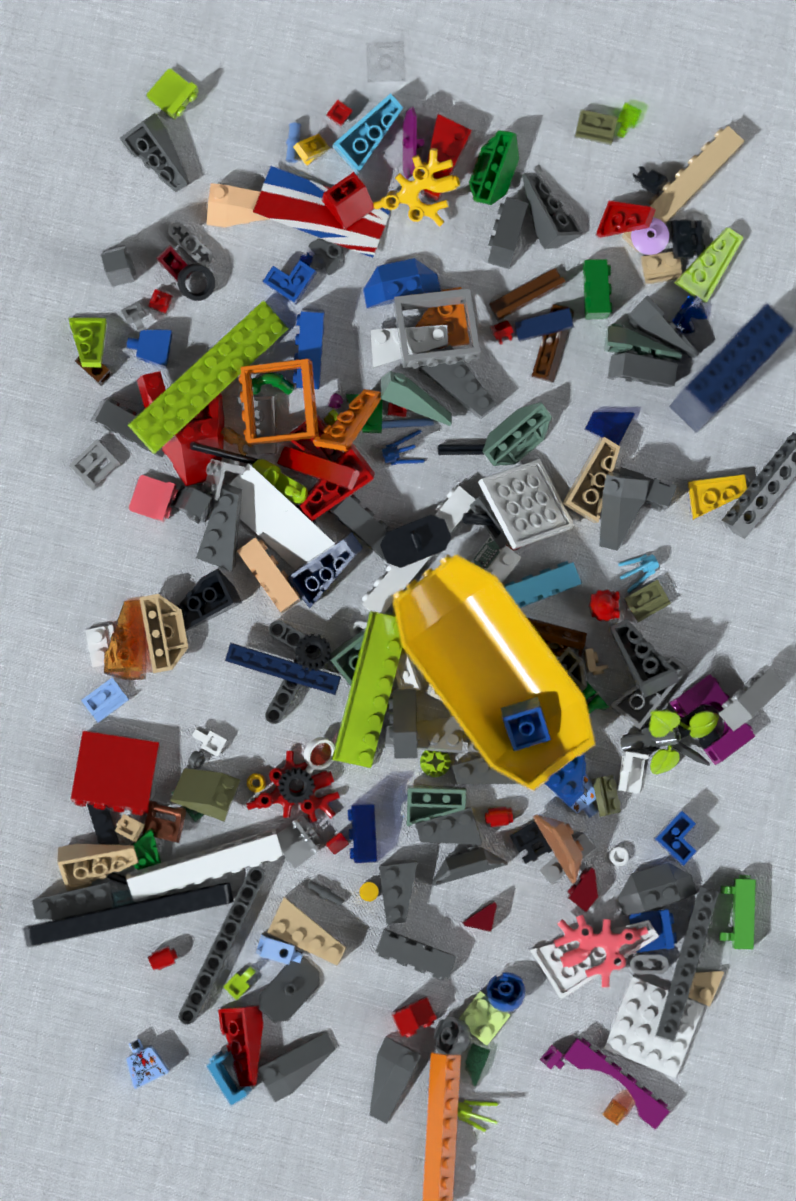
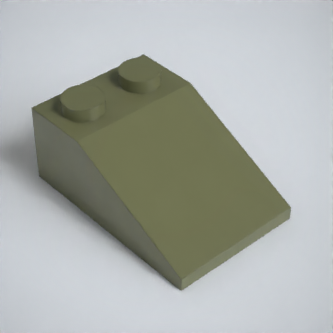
[170,768,240,822]

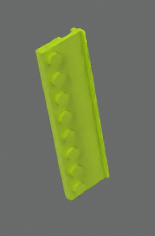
[332,610,402,768]

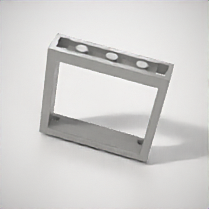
[393,288,480,369]

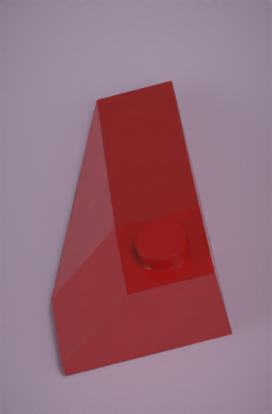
[218,1005,263,1087]

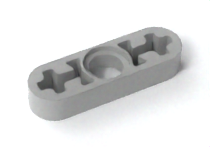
[168,222,213,267]

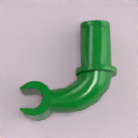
[251,372,294,395]

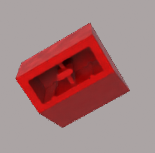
[322,172,375,230]

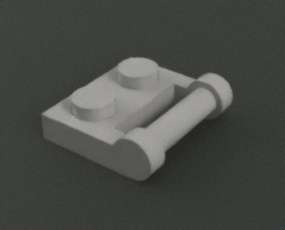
[69,439,121,491]

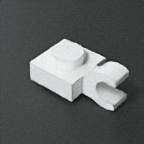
[192,729,227,757]

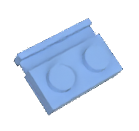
[81,678,129,723]

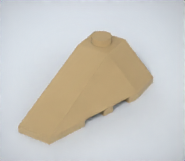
[57,844,138,891]

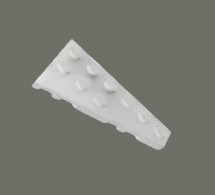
[530,920,659,999]

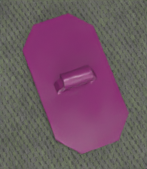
[403,107,425,179]

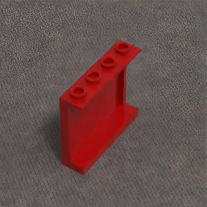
[71,731,160,816]

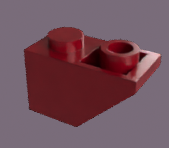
[567,867,598,912]

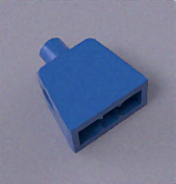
[127,330,173,369]

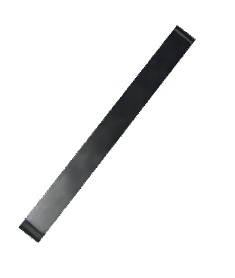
[23,882,234,947]

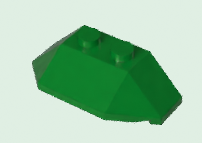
[469,130,519,205]

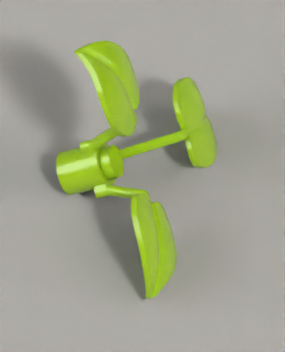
[649,709,719,774]

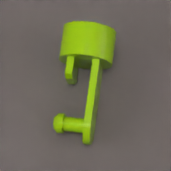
[252,459,308,504]

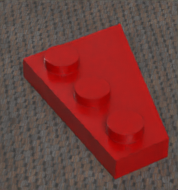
[596,200,656,238]

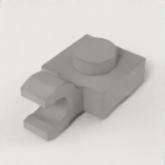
[121,302,145,332]

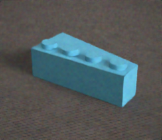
[332,93,403,175]

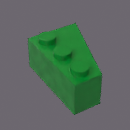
[583,259,612,320]

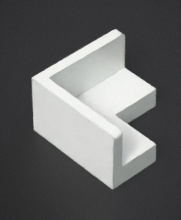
[617,752,649,794]

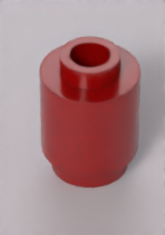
[485,806,513,828]
[148,945,178,971]

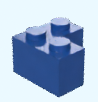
[653,810,697,865]

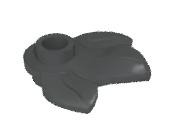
[308,239,344,275]

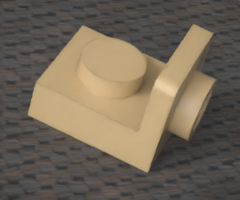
[583,648,608,675]
[115,814,145,842]

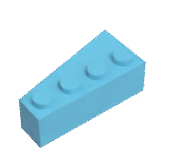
[504,561,582,608]

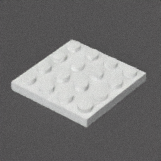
[478,459,574,549]
[604,976,704,1078]

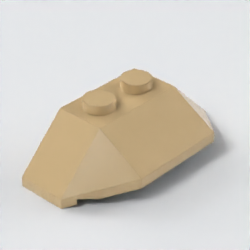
[139,594,189,673]

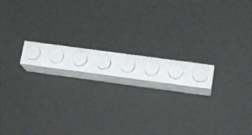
[361,486,476,614]
[127,829,283,901]

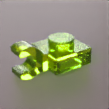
[617,103,642,138]

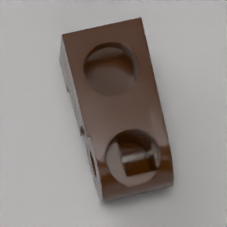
[75,356,112,386]

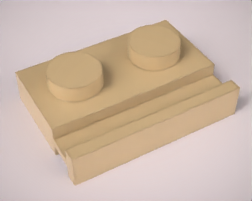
[641,251,682,285]

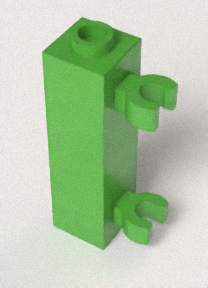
[719,875,756,950]

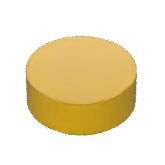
[359,882,379,902]

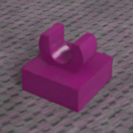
[540,1045,565,1070]

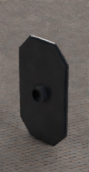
[380,515,452,568]

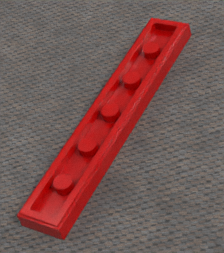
[277,446,360,490]

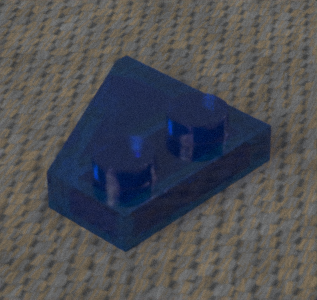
[584,412,635,446]

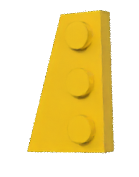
[687,474,747,520]

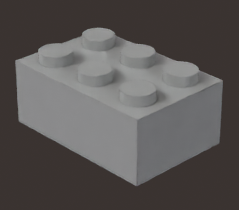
[718,668,786,731]

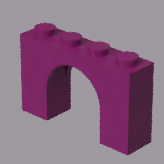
[670,674,755,765]

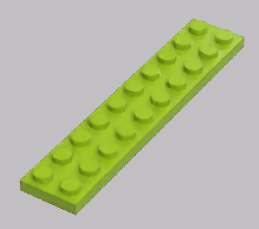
[128,300,289,454]

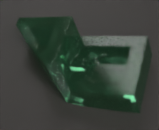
[465,1043,490,1087]

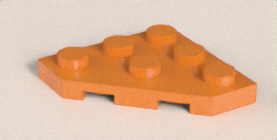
[415,287,469,349]

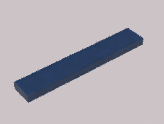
[225,642,341,695]

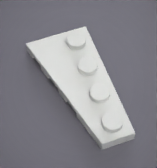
[371,325,448,369]

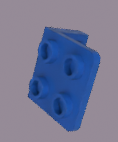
[629,909,677,953]

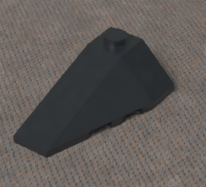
[176,569,242,631]

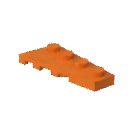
[313,389,381,451]

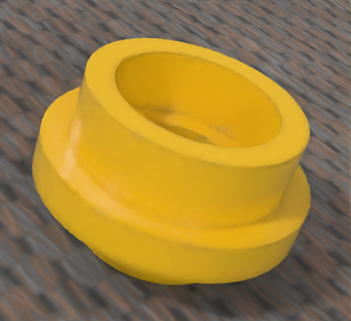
[246,773,266,792]

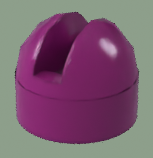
[327,392,343,409]

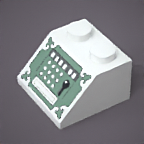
[471,536,522,584]

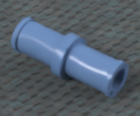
[286,123,301,163]

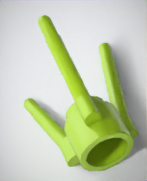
[457,1099,498,1132]

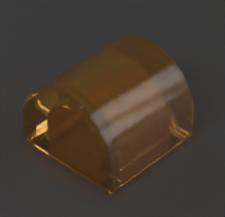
[602,1098,629,1126]

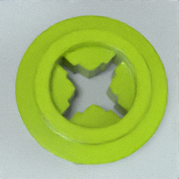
[420,750,451,777]

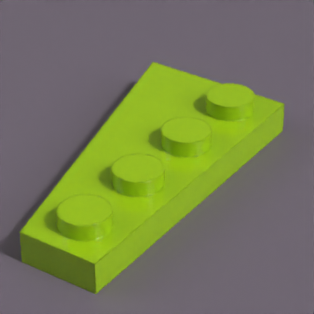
[674,227,744,303]

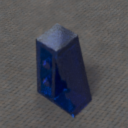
[348,804,377,863]

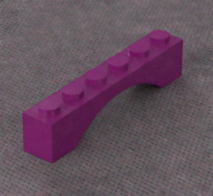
[563,1037,670,1130]

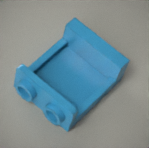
[207,1050,252,1106]

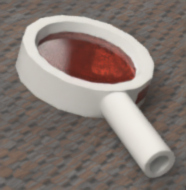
[296,737,335,788]

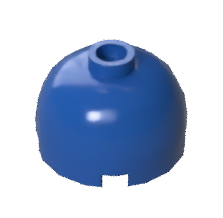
[486,972,526,1012]

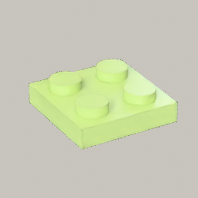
[459,991,511,1046]

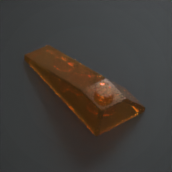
[104,600,146,680]

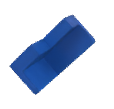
[263,260,317,305]

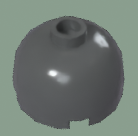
[434,1016,471,1055]

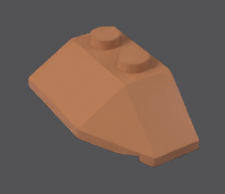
[532,815,584,884]

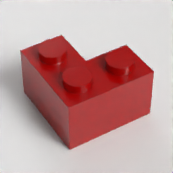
[392,996,437,1038]

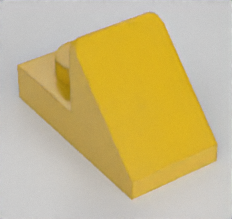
[293,133,330,165]

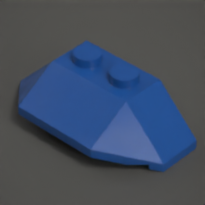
[363,258,441,309]

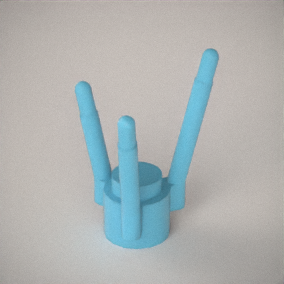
[618,554,659,593]

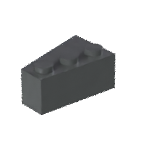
[618,467,677,512]

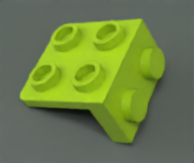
[146,69,198,120]

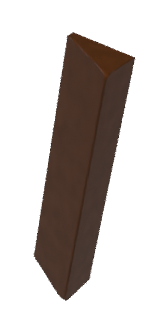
[531,304,574,383]

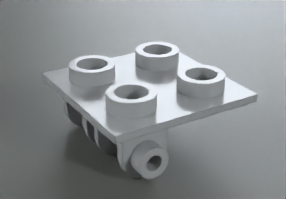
[277,815,325,869]

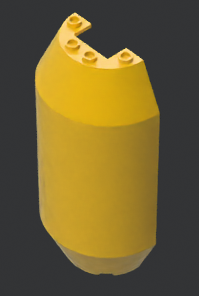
[393,554,595,791]

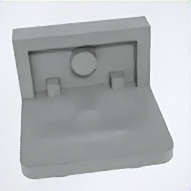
[202,458,245,500]

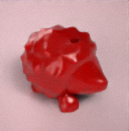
[588,589,620,622]

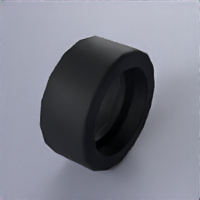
[177,264,215,301]

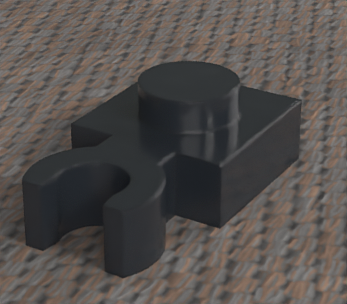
[633,166,668,195]

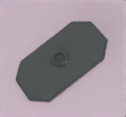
[259,958,320,1022]

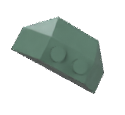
[482,402,552,466]

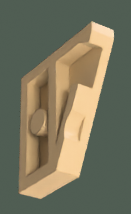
[688,971,724,1007]

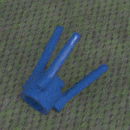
[382,430,425,466]

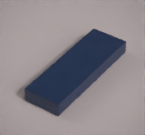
[515,308,575,342]

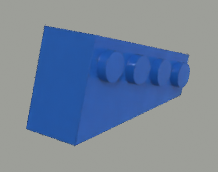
[293,309,325,390]

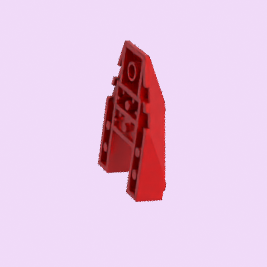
[137,371,225,486]

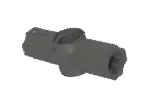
[621,727,681,752]

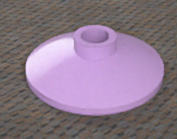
[631,217,669,255]

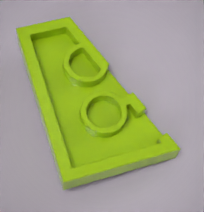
[68,318,107,367]

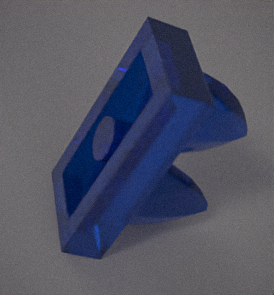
[672,295,708,334]

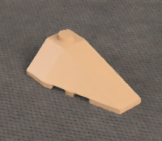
[207,183,269,228]

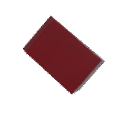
[462,901,497,932]

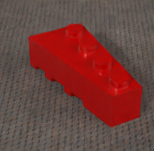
[421,114,472,202]

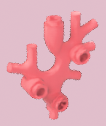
[554,915,648,988]

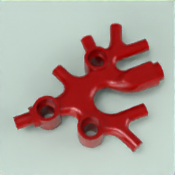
[246,751,340,823]

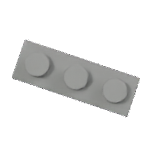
[539,833,596,885]

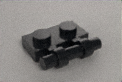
[671,220,706,259]
[510,821,552,864]

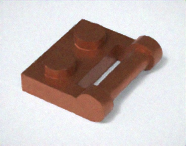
[142,800,186,843]

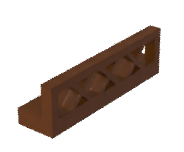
[489,268,566,321]
[526,617,587,657]

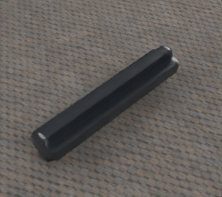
[438,444,485,455]

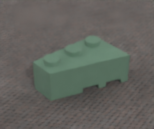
[406,785,466,826]

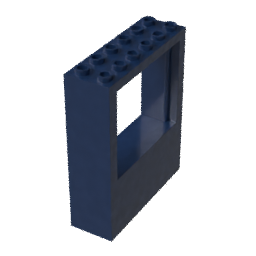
[669,302,796,433]

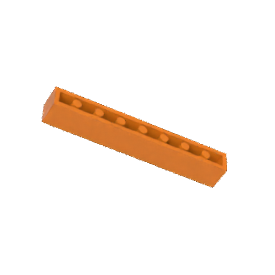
[423,1053,461,1201]

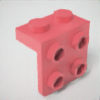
[129,475,178,522]

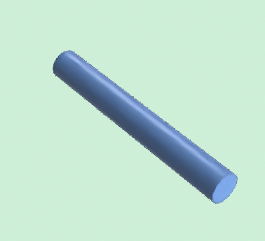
[382,418,434,429]

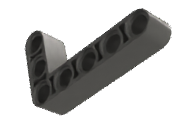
[265,620,320,724]

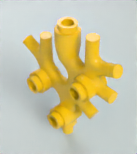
[373,148,460,227]

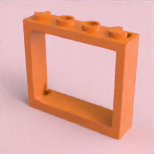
[239,359,319,445]

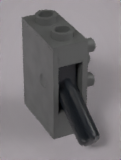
[462,494,511,549]

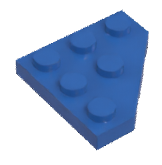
[544,751,587,807]

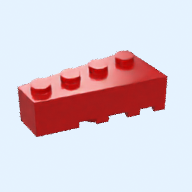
[300,443,375,521]

